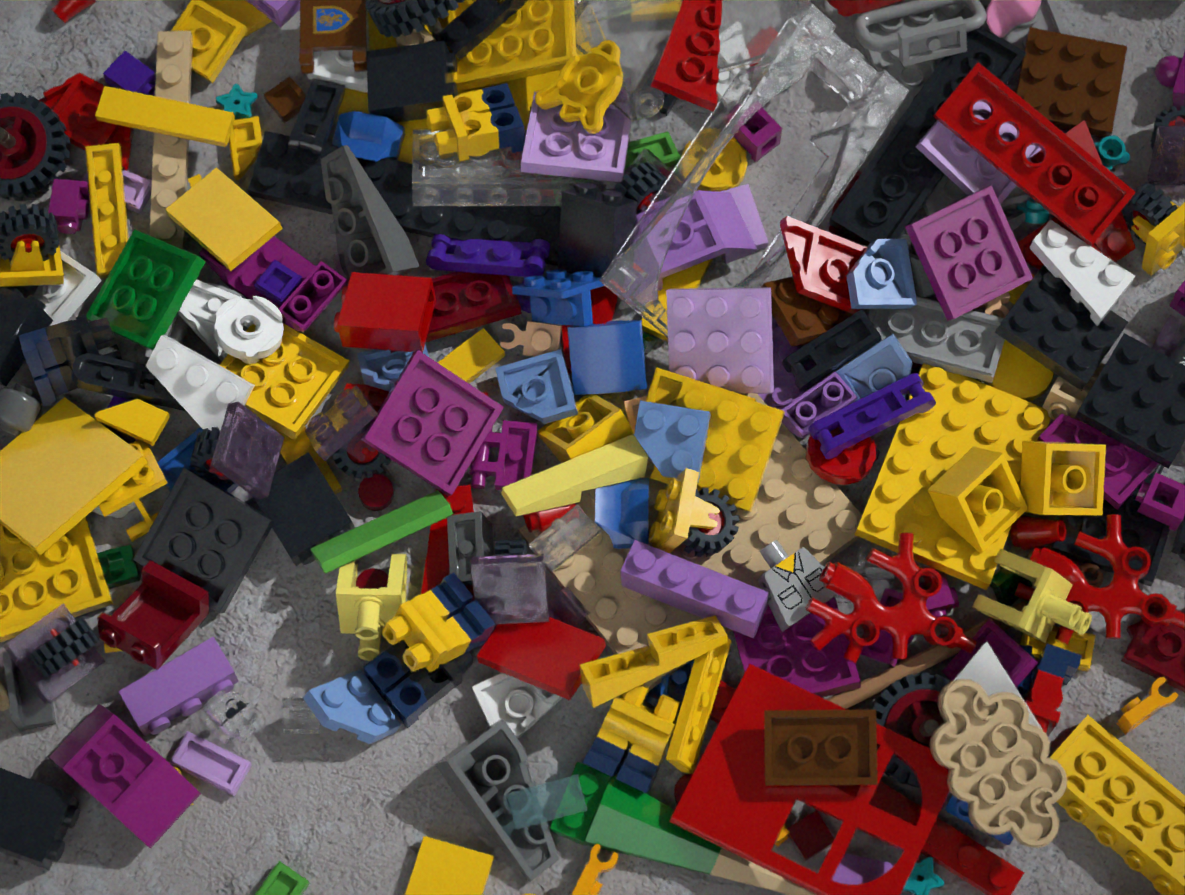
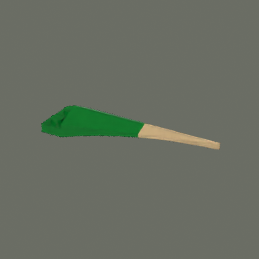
[549,762,817,895]

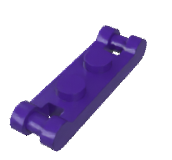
[425,234,551,277]
[808,373,936,459]

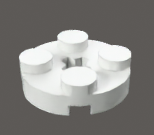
[214,296,284,364]

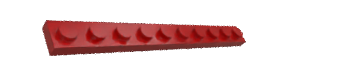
[710,680,1025,895]

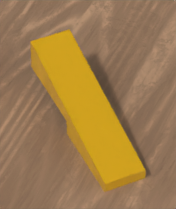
[579,615,728,708]

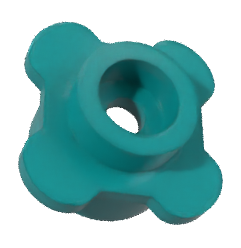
[1094,135,1130,171]
[1016,197,1050,224]

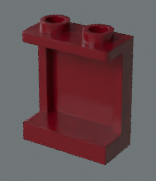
[97,560,209,670]

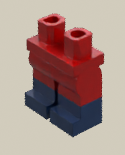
[1024,643,1082,736]

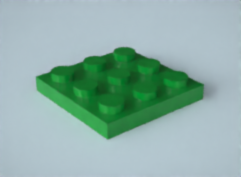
[86,229,206,351]

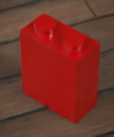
[334,272,436,353]

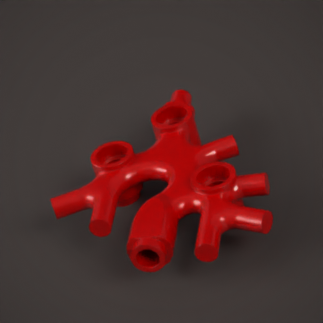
[1014,514,1185,645]
[805,533,976,664]

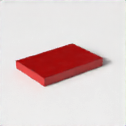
[477,604,606,700]

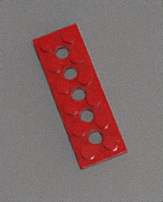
[933,62,1136,246]

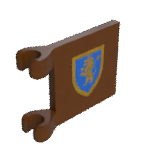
[299,0,367,74]

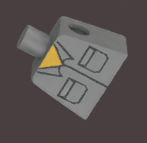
[758,539,837,632]

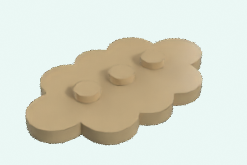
[930,679,1067,848]

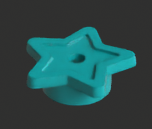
[216,84,258,120]
[903,857,945,895]

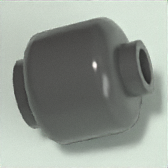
[0,383,42,436]

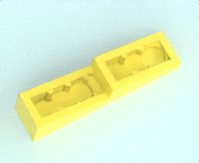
[501,434,648,516]

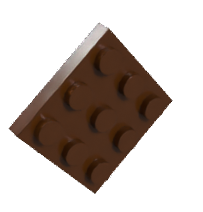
[1016,27,1127,137]

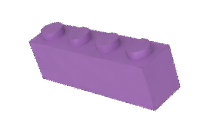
[621,540,768,638]

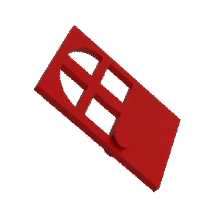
[670,663,950,895]

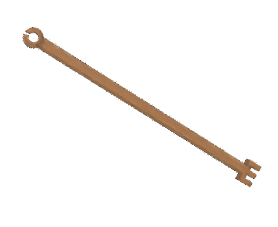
[826,563,1104,709]

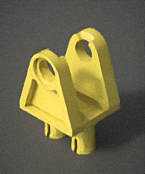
[972,549,1092,643]
[336,554,407,661]

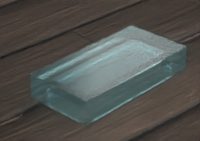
[506,774,587,830]

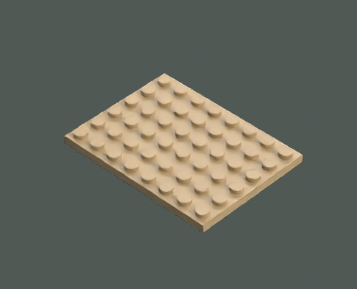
[519,393,862,691]

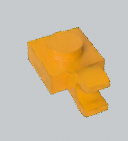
[1116,677,1178,735]
[572,844,618,895]

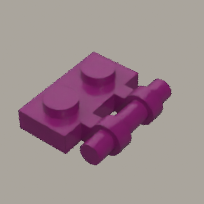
[469,420,538,490]

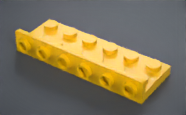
[1050,715,1185,895]

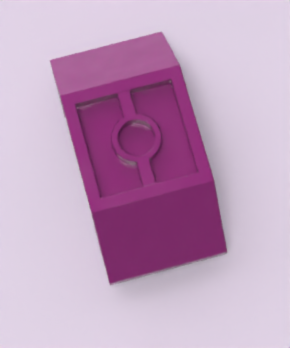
[199,236,348,332]
[49,704,201,849]

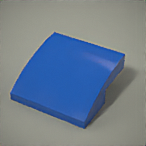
[567,320,647,395]

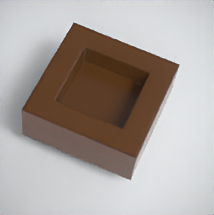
[263,76,306,123]

